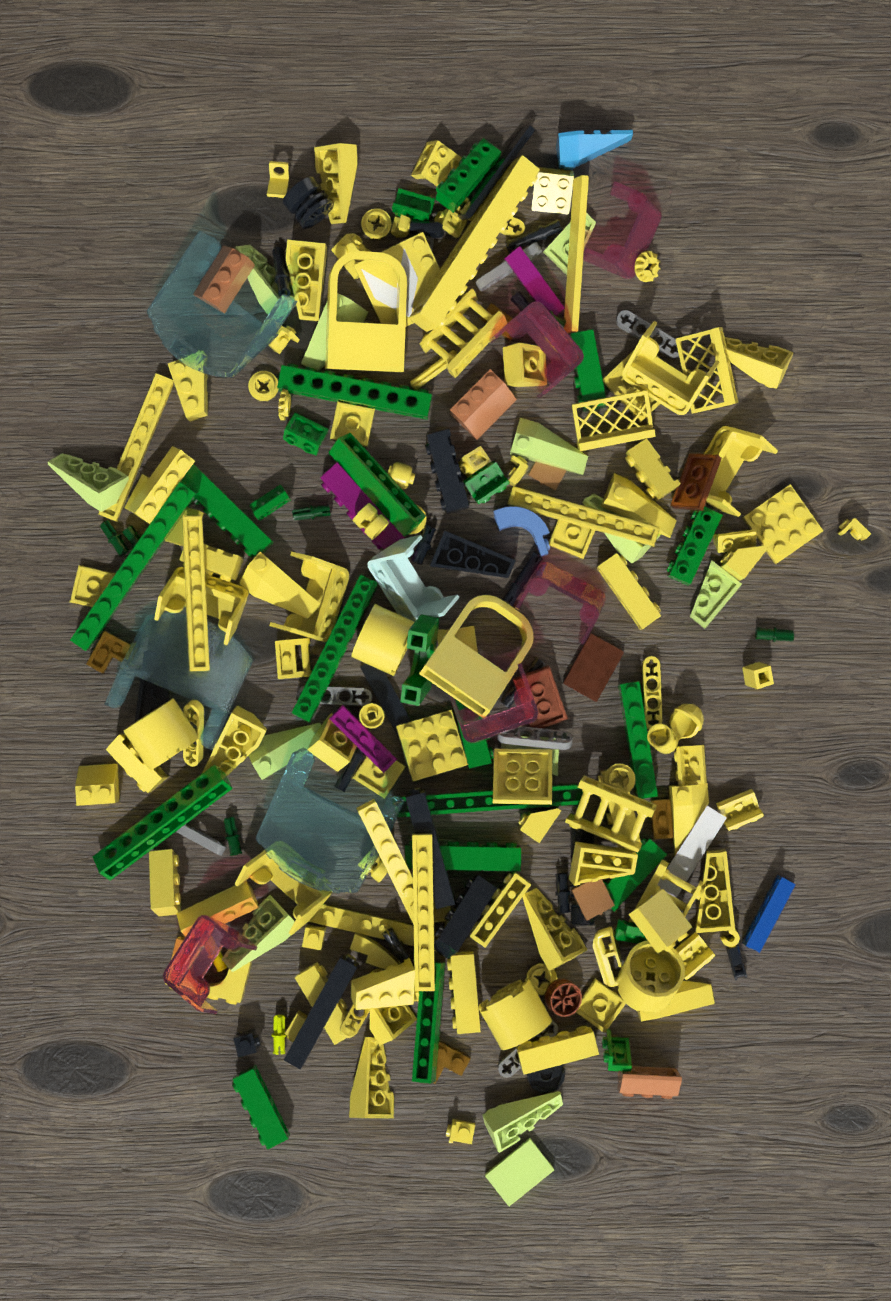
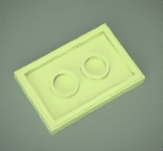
[485,1138,554,1206]

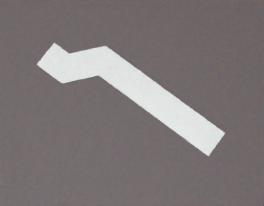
[650,806,727,898]

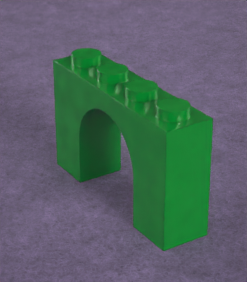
[400,614,440,706]

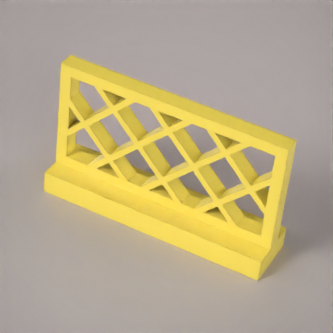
[676,327,739,414]
[571,390,656,451]

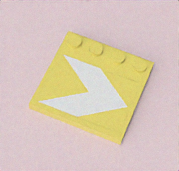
[354,232,440,327]

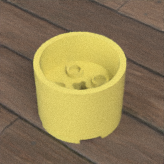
[351,604,414,676]
[123,698,199,770]
[618,940,685,1013]
[478,978,552,1050]

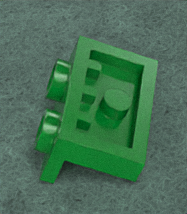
[283,413,329,456]
[250,485,292,521]
[614,920,647,944]

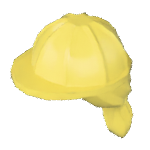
[669,704,704,742]

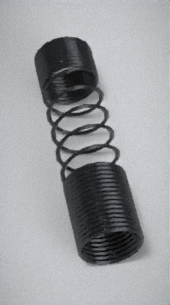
[570,827,595,926]

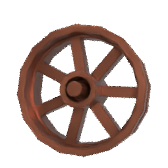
[545,979,582,1017]

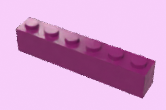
[320,463,414,550]

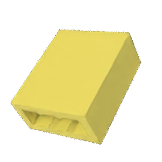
[629,888,692,953]

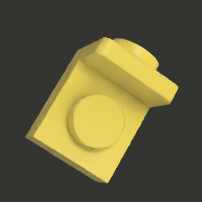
[434,209,466,238]
[265,324,300,354]
[458,446,492,478]
[508,455,528,486]
[838,518,871,541]
[446,1119,475,1144]

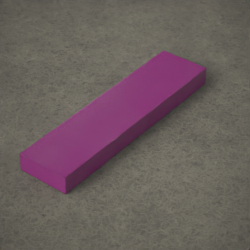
[504,246,565,315]
[329,705,397,773]

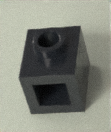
[233,1029,261,1057]

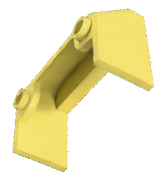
[622,321,720,415]
[704,426,778,517]
[269,552,349,642]
[154,567,248,645]
[235,841,333,935]

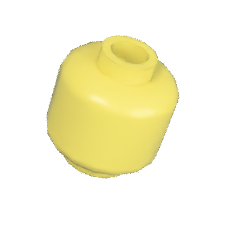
[388,462,415,489]

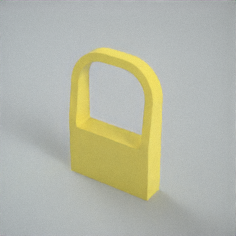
[325,251,407,372]
[419,595,534,719]

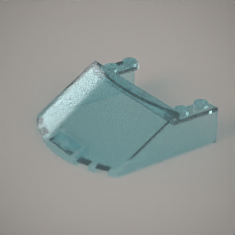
[147,231,298,378]
[104,613,253,750]
[256,747,405,894]

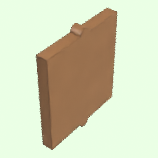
[528,462,567,491]
[571,879,615,921]

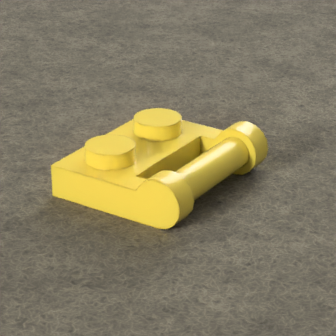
[275,638,312,679]

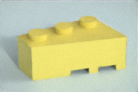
[168,351,208,422]
[569,842,638,886]

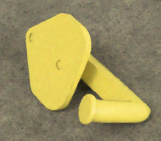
[592,927,622,987]

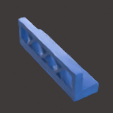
[741,875,796,953]

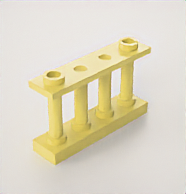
[419,289,507,378]
[565,775,657,852]
[629,860,704,943]

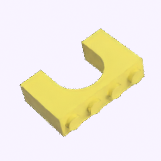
[165,936,253,1005]

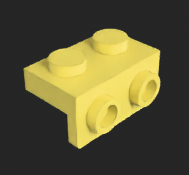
[331,233,371,279]
[713,530,756,553]
[674,745,707,785]
[716,789,764,831]
[675,932,715,980]

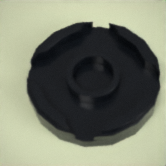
[527,1064,565,1094]

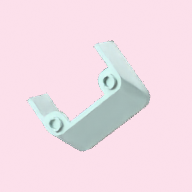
[368,535,459,621]

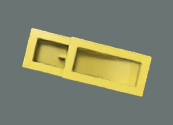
[350,933,400,970]

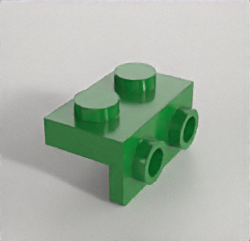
[392,188,435,222]
[463,461,510,504]
[602,1029,632,1072]

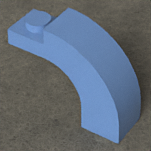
[493,507,550,557]

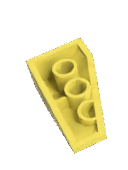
[240,552,321,619]
[202,706,267,776]

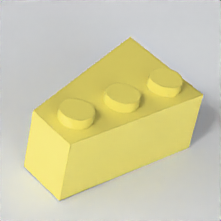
[625,438,681,501]
[179,544,244,582]
[149,849,181,916]
[351,958,415,1010]

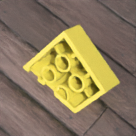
[106,734,168,793]

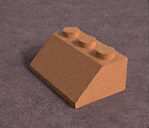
[193,246,255,314]
[450,369,517,440]
[617,1066,682,1099]

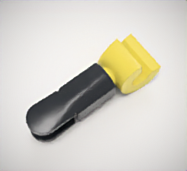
[391,215,444,238]
[720,929,747,981]

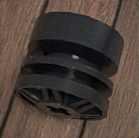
[282,177,334,229]

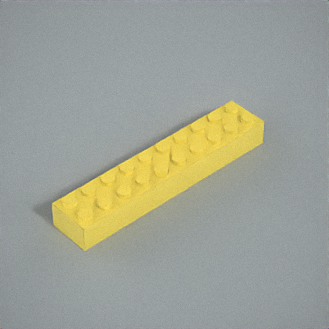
[409,155,540,332]

